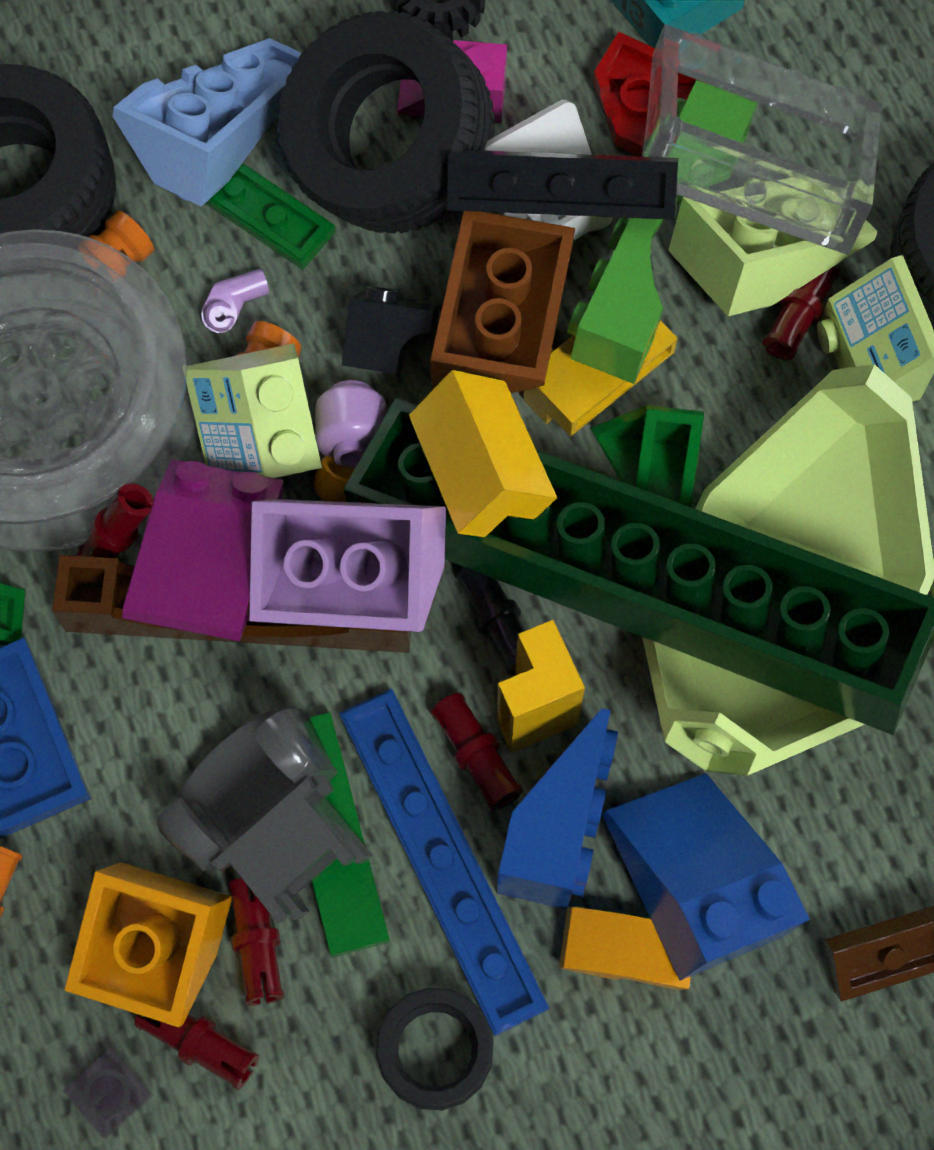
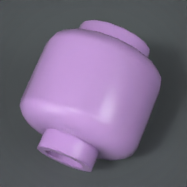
[314,380,388,468]

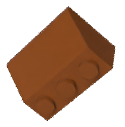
[430,211,575,393]

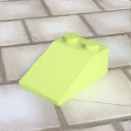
[668,169,878,316]

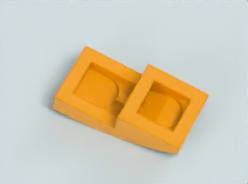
[559,907,691,990]

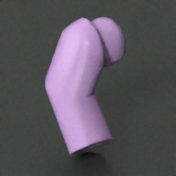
[201,268,270,333]

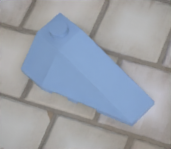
[113,38,301,206]

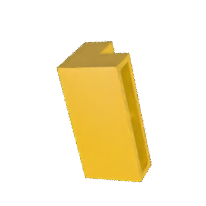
[523,320,678,437]
[409,370,557,537]
[497,620,585,753]

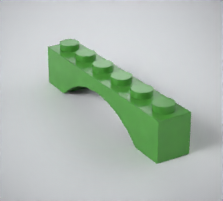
[567,80,758,384]

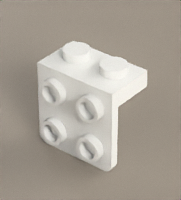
[483,100,614,240]

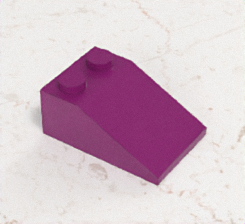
[122,459,284,641]

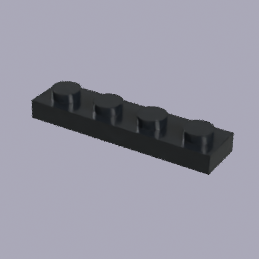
[447,149,679,220]

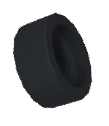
[376,987,494,1111]

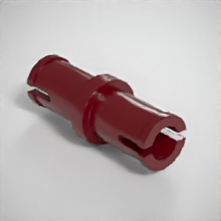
[762,264,841,361]
[77,483,154,558]
[430,692,523,811]
[228,878,285,1006]
[134,1014,259,1090]

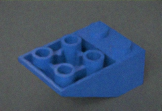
[497,708,618,909]

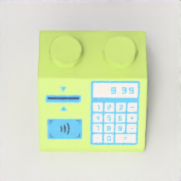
[817,255,934,402]
[183,343,322,478]

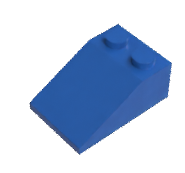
[602,773,810,981]

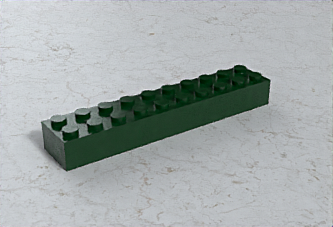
[343,398,934,735]

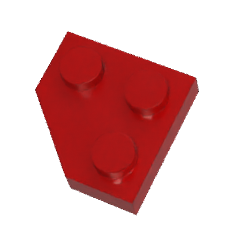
[593,31,712,157]

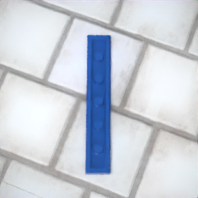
[339,688,549,1037]

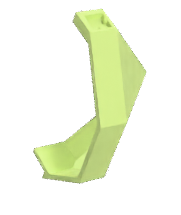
[642,364,934,776]

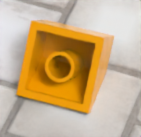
[64,862,232,1027]

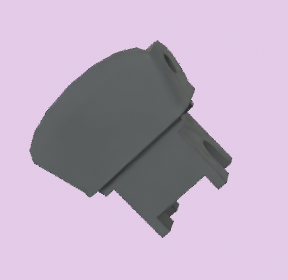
[157,706,373,923]

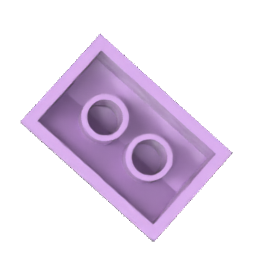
[249,499,446,632]

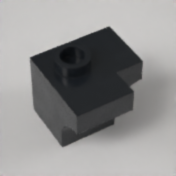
[341,286,439,374]

